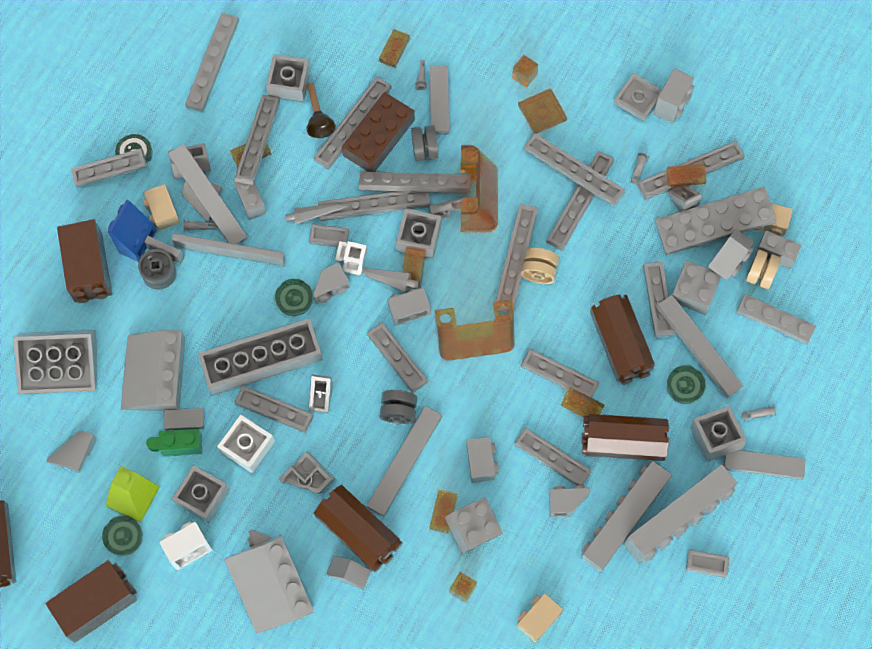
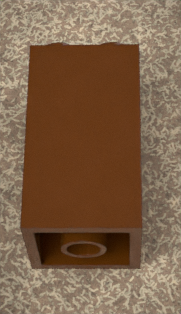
[57,219,113,303]
[45,560,137,643]

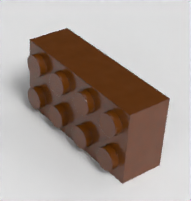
[342,92,415,172]

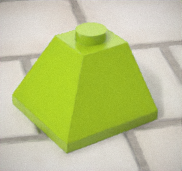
[106,466,160,523]

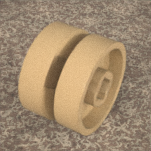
[521,248,560,284]
[746,249,781,290]

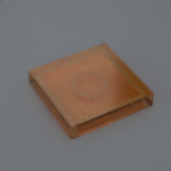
[518,88,567,134]

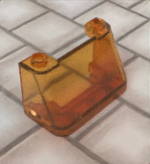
[460,145,498,232]

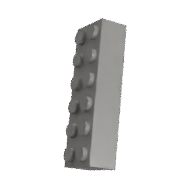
[198,318,323,395]
[624,464,737,563]

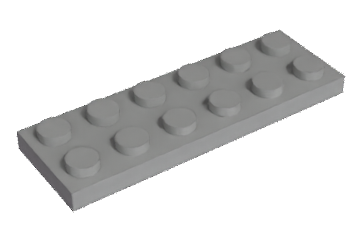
[655,186,776,255]

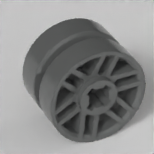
[411,125,439,162]
[138,249,177,290]
[379,390,417,424]

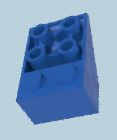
[108,200,157,262]

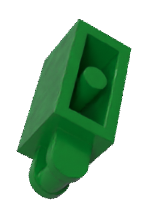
[146,429,202,456]

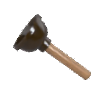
[306,83,336,138]

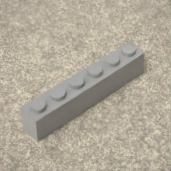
[581,461,672,573]

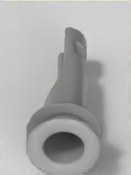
[415,60,427,90]
[631,153,649,184]
[184,219,215,232]
[742,404,776,420]

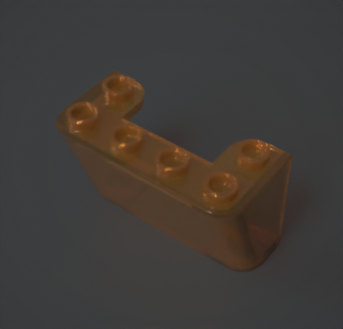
[434,300,515,360]

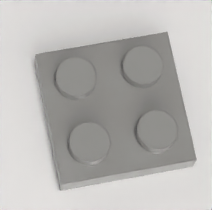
[613,73,662,121]

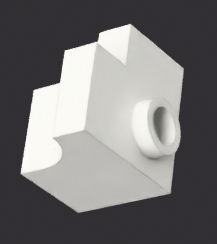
[335,241,367,276]

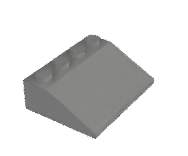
[13,330,97,394]
[121,330,185,411]
[224,534,314,634]

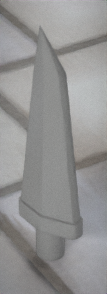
[285,203,349,224]
[362,268,418,292]

